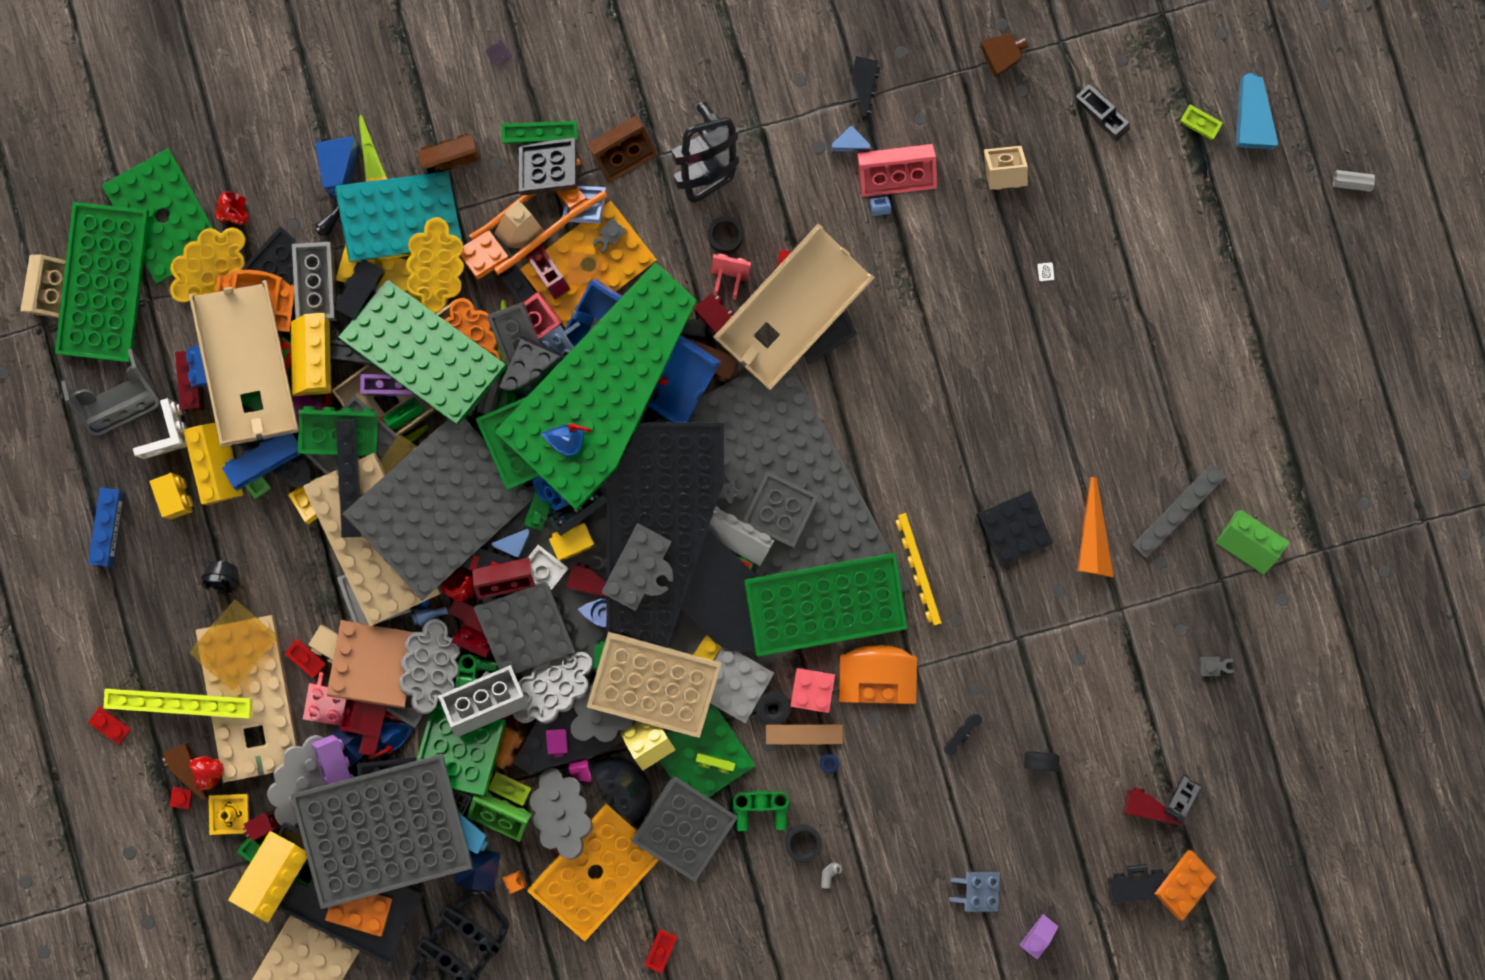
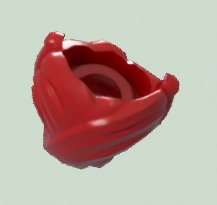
[216,192,249,225]
[442,568,474,601]
[189,756,224,791]

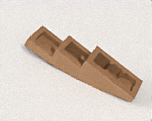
[766,724,843,744]

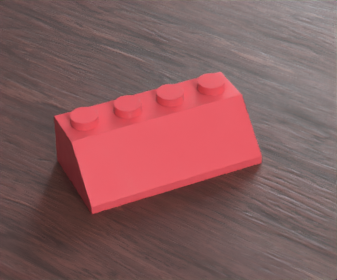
[857,144,937,197]

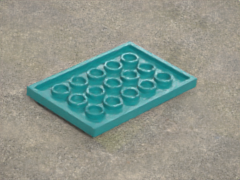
[335,171,462,262]

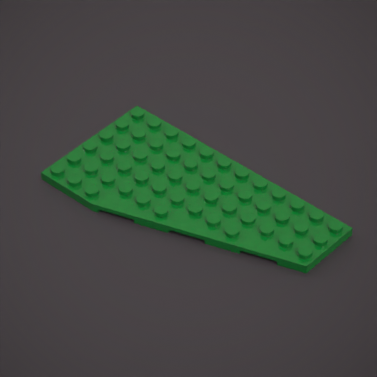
[494,262,698,510]

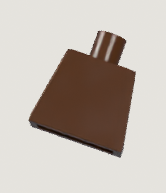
[980,33,1028,78]

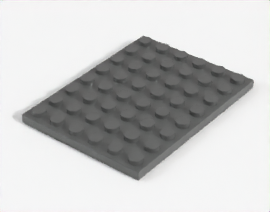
[343,418,534,601]
[291,754,473,909]

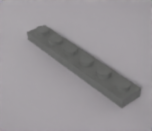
[1132,463,1226,558]

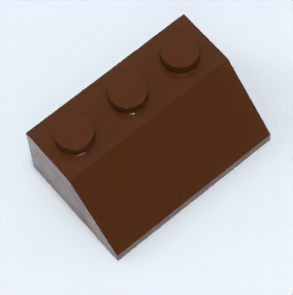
[587,116,658,183]
[418,133,481,174]

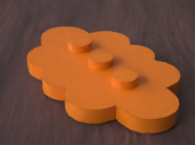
[444,298,501,361]

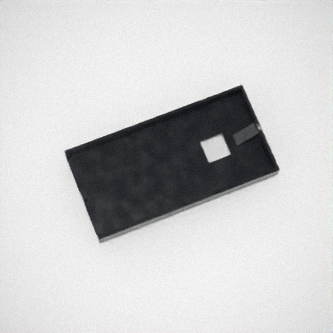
[277,822,425,965]

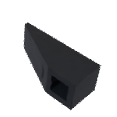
[851,56,881,120]

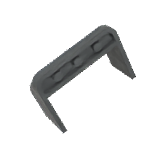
[61,349,159,436]

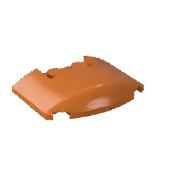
[215,270,294,332]
[839,645,917,704]

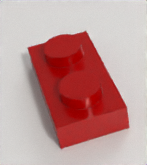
[284,639,327,679]
[88,707,132,745]
[644,929,677,973]

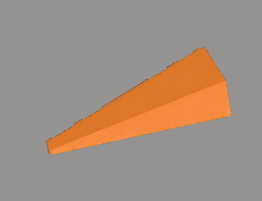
[1077,477,1113,578]

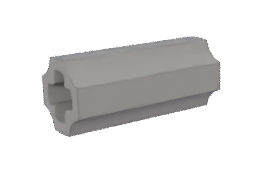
[1333,170,1375,192]

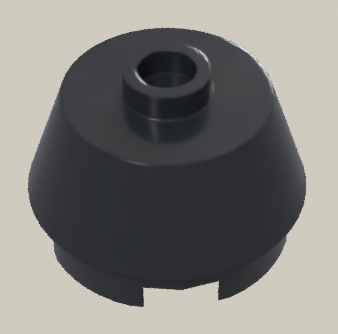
[201,561,240,595]

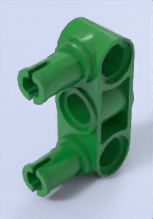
[455,654,498,688]
[733,791,789,831]

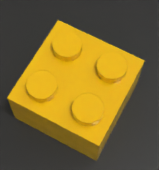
[149,473,194,520]
[549,522,596,562]

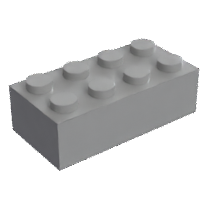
[292,242,338,321]
[438,665,528,738]

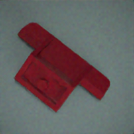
[448,601,492,658]
[339,699,387,755]

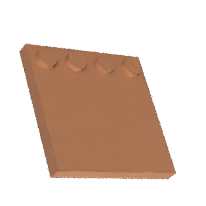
[327,620,415,709]

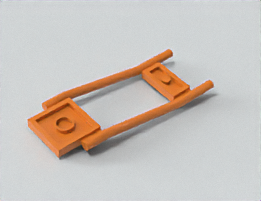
[460,158,607,280]

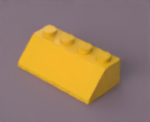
[291,313,331,396]
[183,423,244,505]
[228,831,307,923]

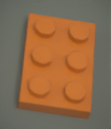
[1154,850,1216,921]
[325,894,393,937]

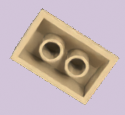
[20,254,66,318]

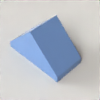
[831,125,870,152]
[492,529,531,558]

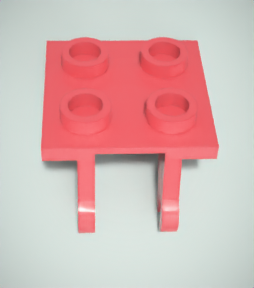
[711,254,751,300]
[303,672,346,726]

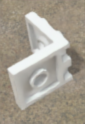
[133,398,187,459]

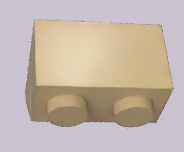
[984,146,1028,190]

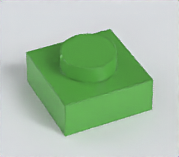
[246,476,272,499]

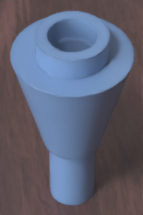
[411,606,448,628]

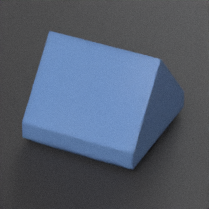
[870,197,891,216]

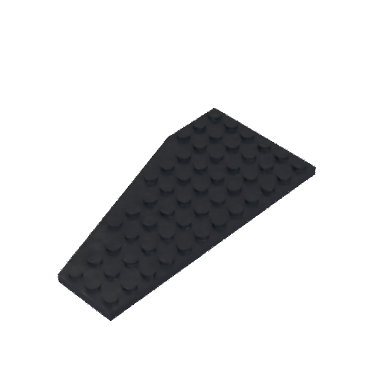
[606,422,724,648]

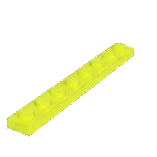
[104,689,253,718]

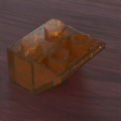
[495,725,524,769]

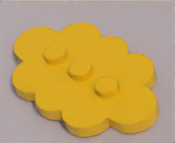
[406,217,464,313]
[170,227,245,302]

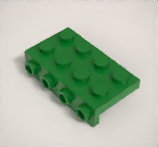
[298,406,378,456]

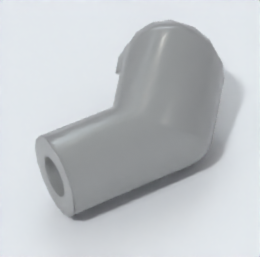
[821,862,842,888]

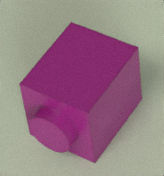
[546,729,569,758]

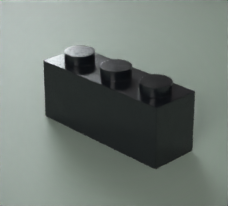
[334,260,386,320]

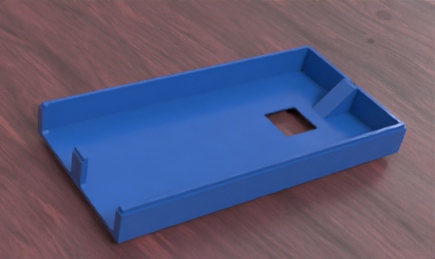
[564,279,721,423]

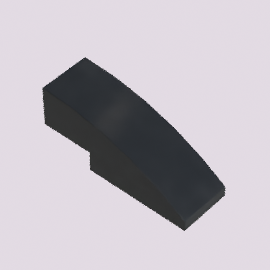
[1075,84,1130,142]

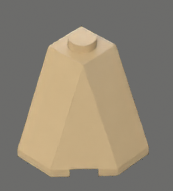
[494,201,544,248]

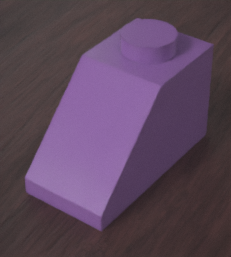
[1019,914,1059,959]

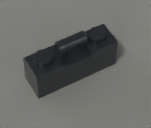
[1108,864,1169,903]

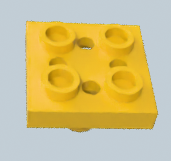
[209,794,250,835]

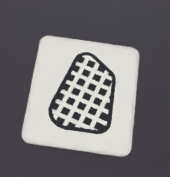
[1038,263,1054,281]

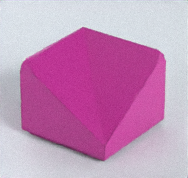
[568,759,591,782]

